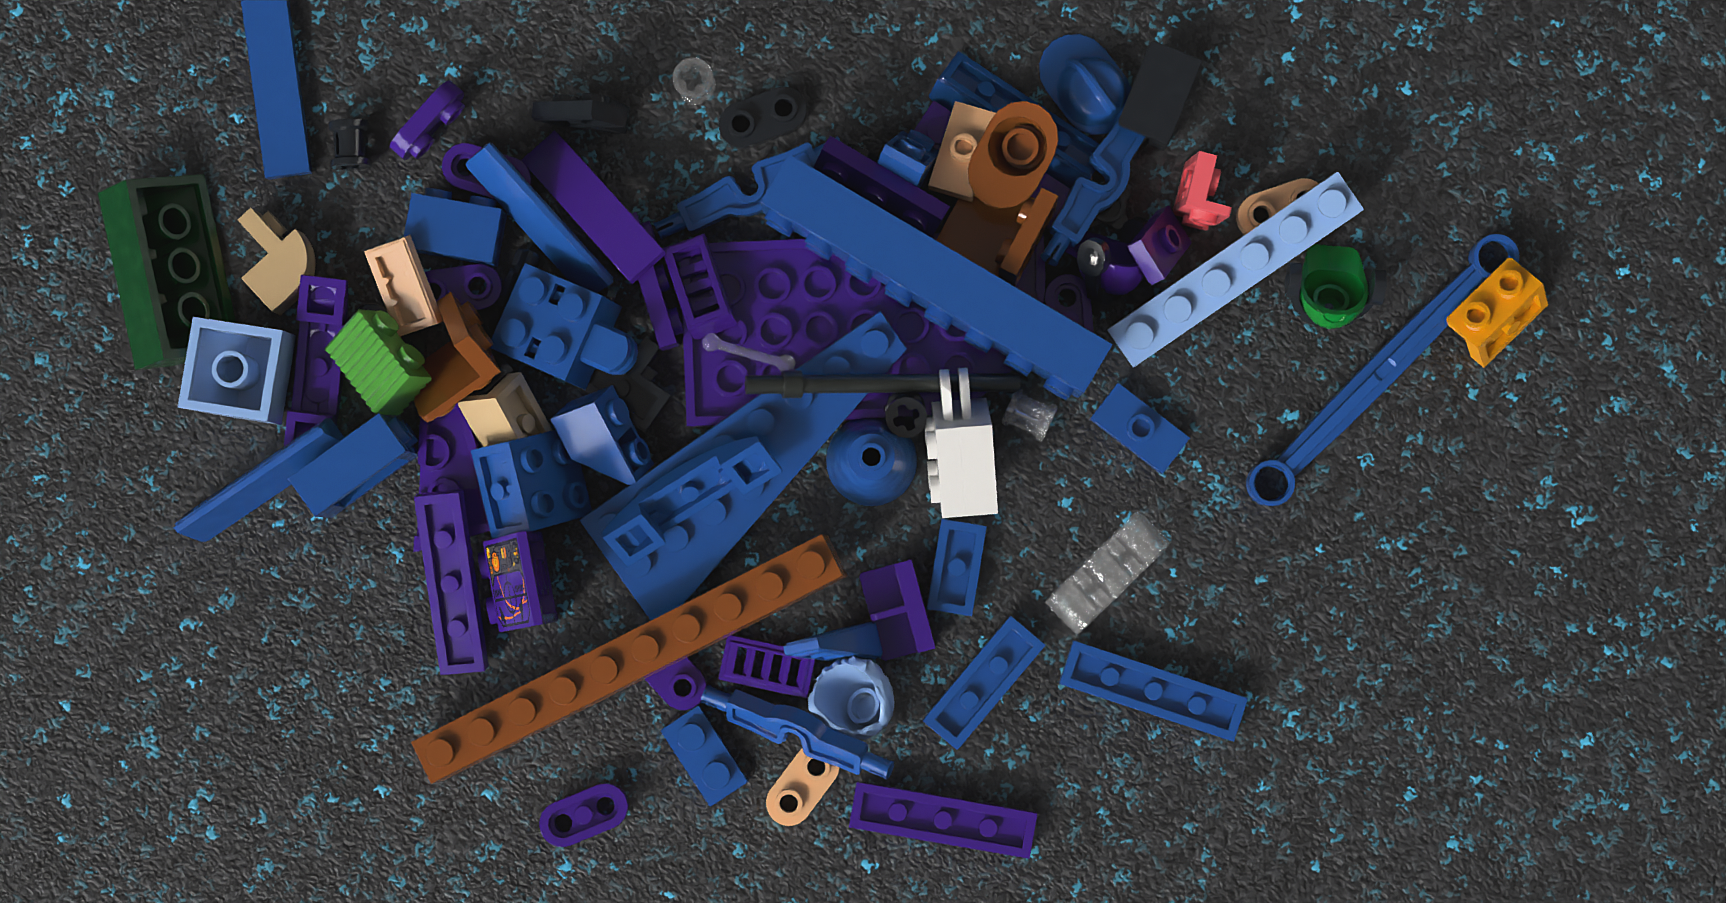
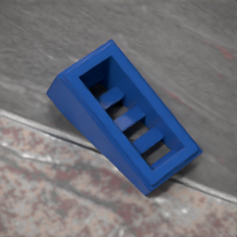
[783,622,883,662]

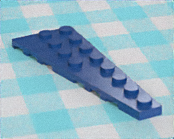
[580,311,907,620]

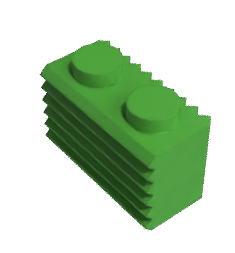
[325,309,432,415]

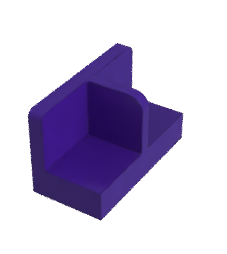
[859,560,935,661]

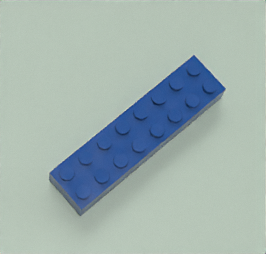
[760,154,1113,400]

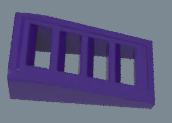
[662,233,737,340]
[719,635,815,698]

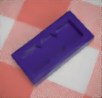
[1128,205,1192,285]

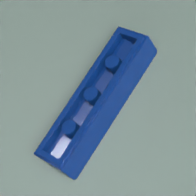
[929,51,1100,188]
[466,142,613,293]
[174,418,345,542]

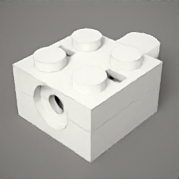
[924,368,998,518]

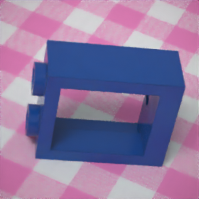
[288,413,419,518]

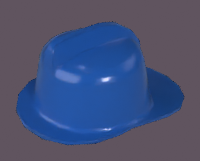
[1039,34,1131,135]

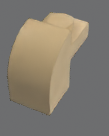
[238,208,316,315]

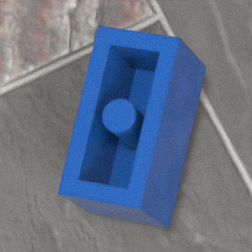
[404,188,507,267]

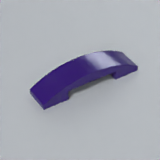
[521,130,666,284]
[284,275,348,446]

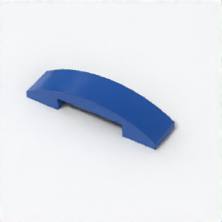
[601,436,783,567]

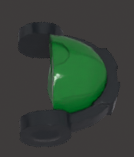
[1284,244,1387,329]

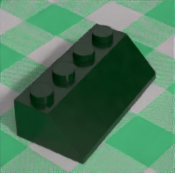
[98,174,236,370]

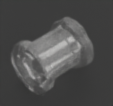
[673,58,716,105]
[1000,389,1058,443]

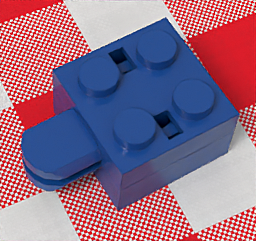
[490,263,638,390]

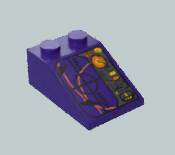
[478,531,558,632]

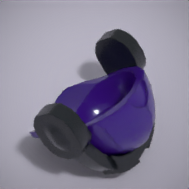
[1064,217,1148,305]

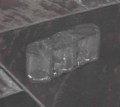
[1045,510,1171,635]

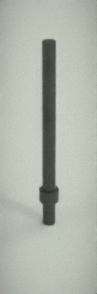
[745,370,1020,398]

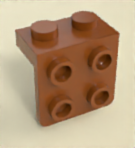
[414,292,501,422]

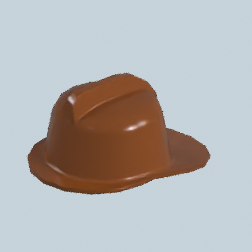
[968,101,1059,209]

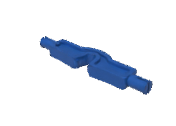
[1040,117,1145,266]
[654,136,841,240]
[701,685,894,780]

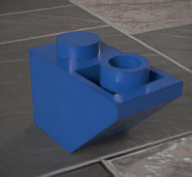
[878,130,939,190]
[550,385,654,485]

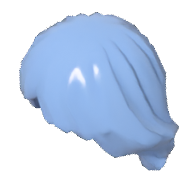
[808,656,895,740]

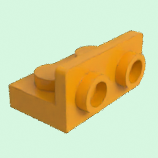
[1446,258,1548,368]

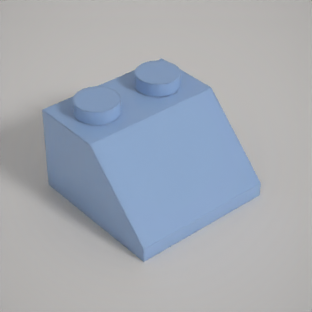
[178,317,296,425]

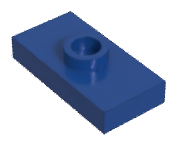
[1090,383,1190,474]

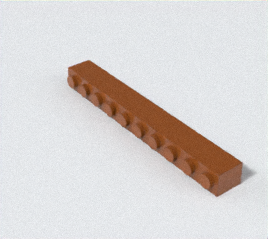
[411,534,848,784]

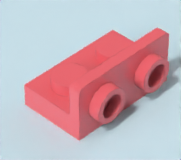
[1173,151,1232,230]

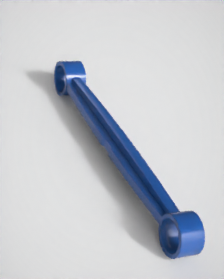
[1246,234,1519,506]

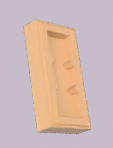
[928,101,996,202]
[364,235,443,336]

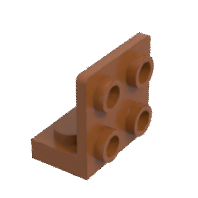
[936,188,1058,287]

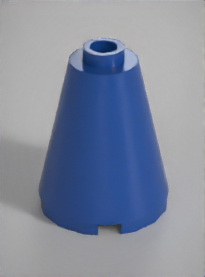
[826,418,917,506]

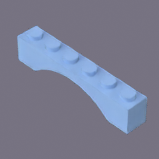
[1107,172,1364,368]

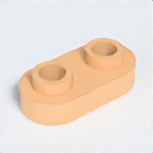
[1236,178,1318,235]
[766,748,839,826]

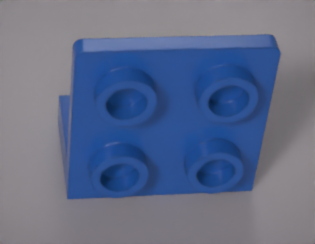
[471,430,592,539]

